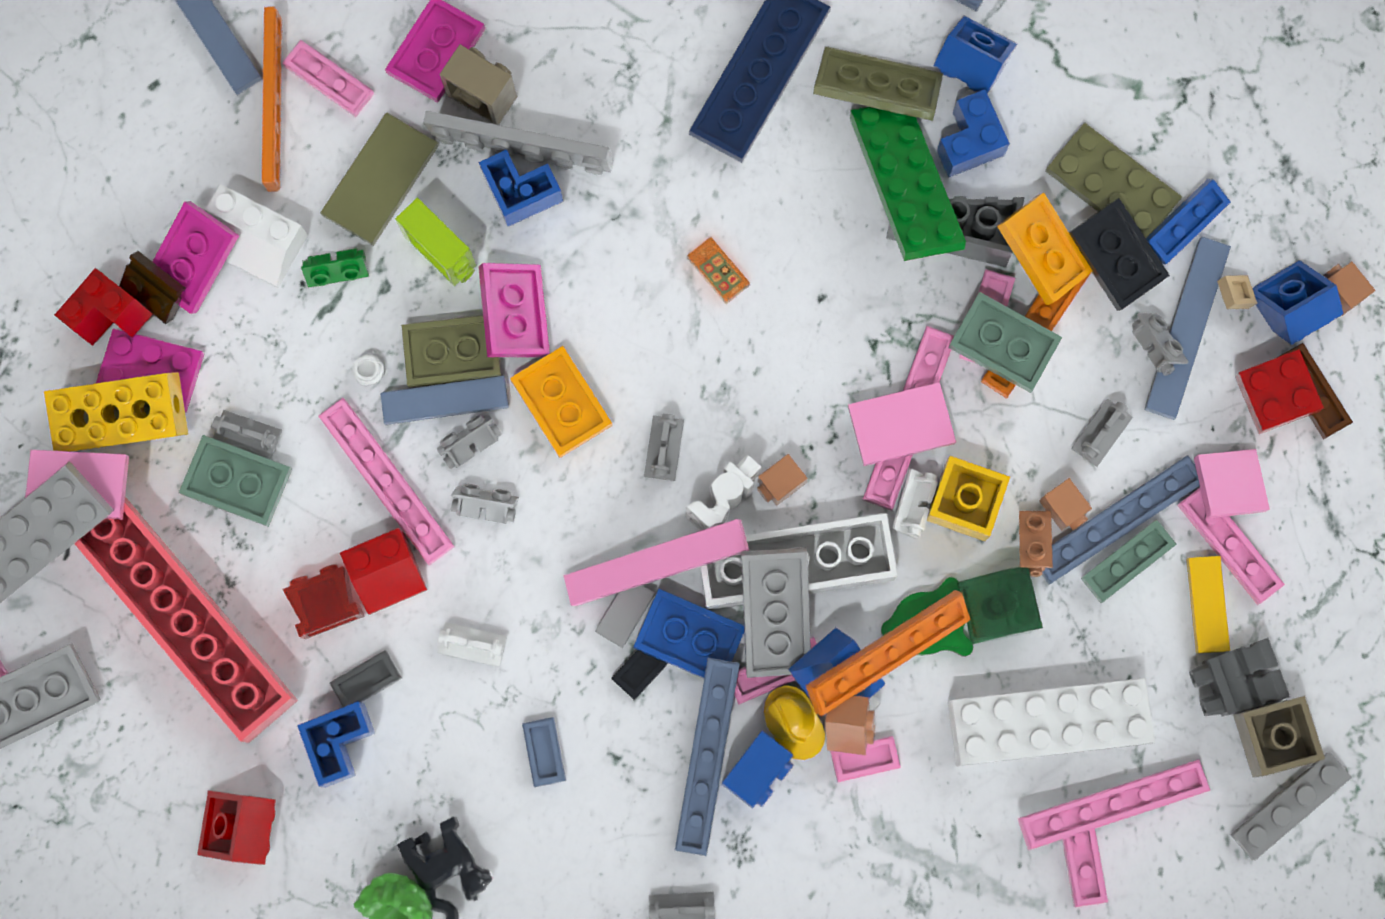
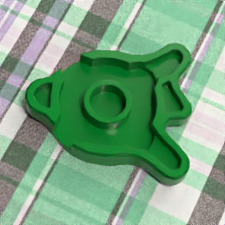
[881,577,973,657]

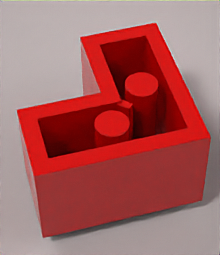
[54,268,153,346]

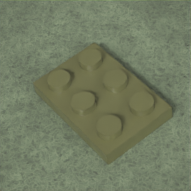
[401,315,502,388]

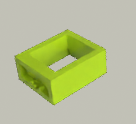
[395,197,477,287]

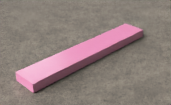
[863,326,954,511]
[318,397,455,566]
[564,519,750,606]
[1017,760,1211,850]

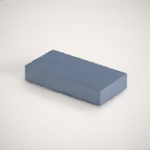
[522,717,566,787]

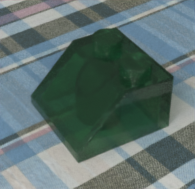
[957,567,1043,645]

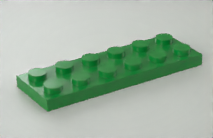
[849,107,966,261]

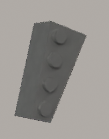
[886,196,1025,267]

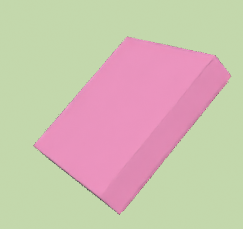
[1194,449,1270,519]

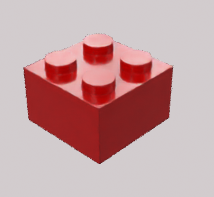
[1235,349,1324,435]

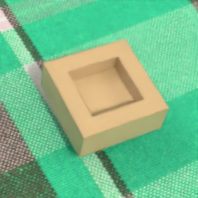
[1217,275,1258,309]

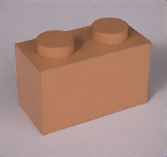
[825,696,876,756]

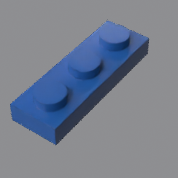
[1146,179,1231,264]

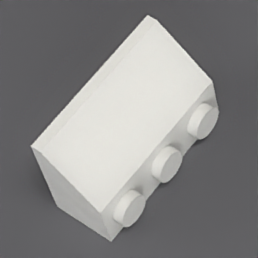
[205,184,308,288]

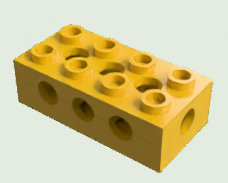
[44,372,188,452]

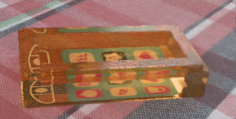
[687,237,750,304]

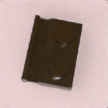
[119,251,186,324]

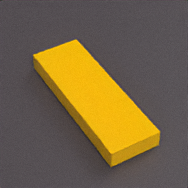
[1186,556,1230,654]

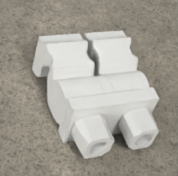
[685,455,761,531]

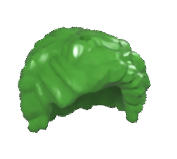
[353,873,433,919]

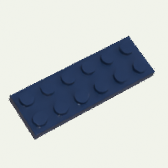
[689,0,831,163]

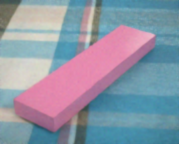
[1177,488,1285,605]

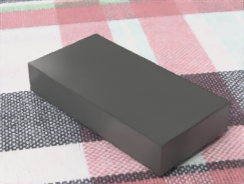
[330,650,402,707]

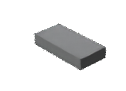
[595,585,655,648]

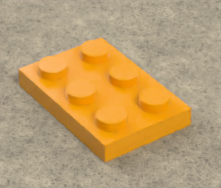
[997,193,1093,305]
[510,346,613,458]

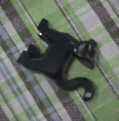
[397,817,493,919]

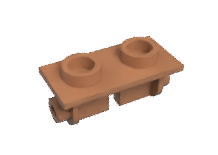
[1019,511,1053,577]

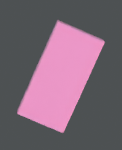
[830,736,901,783]

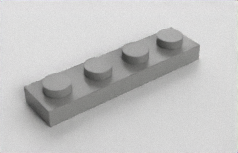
[1231,752,1352,861]

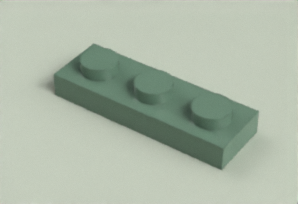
[1081,519,1177,603]

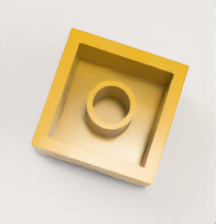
[926,456,1010,542]

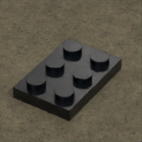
[1069,198,1170,311]

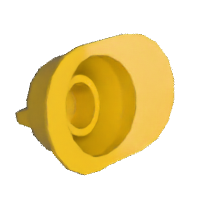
[764,685,825,760]

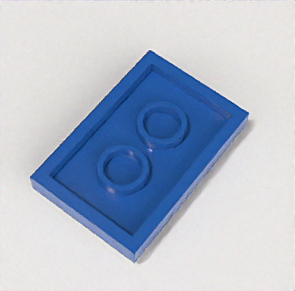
[633,589,744,679]

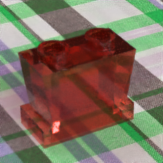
[282,564,365,640]

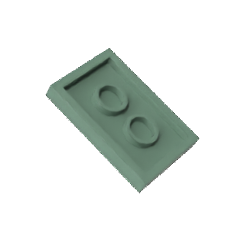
[948,292,1063,393]
[179,435,292,527]

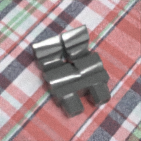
[1189,638,1290,716]

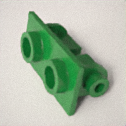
[301,247,369,288]

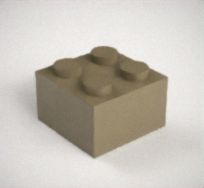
[439,45,517,125]
[1233,696,1325,778]

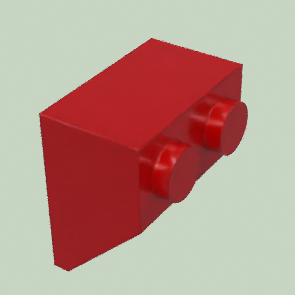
[340,528,428,615]
[197,790,276,865]

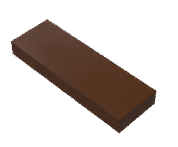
[1276,343,1353,440]

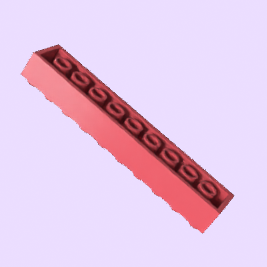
[74,497,298,743]

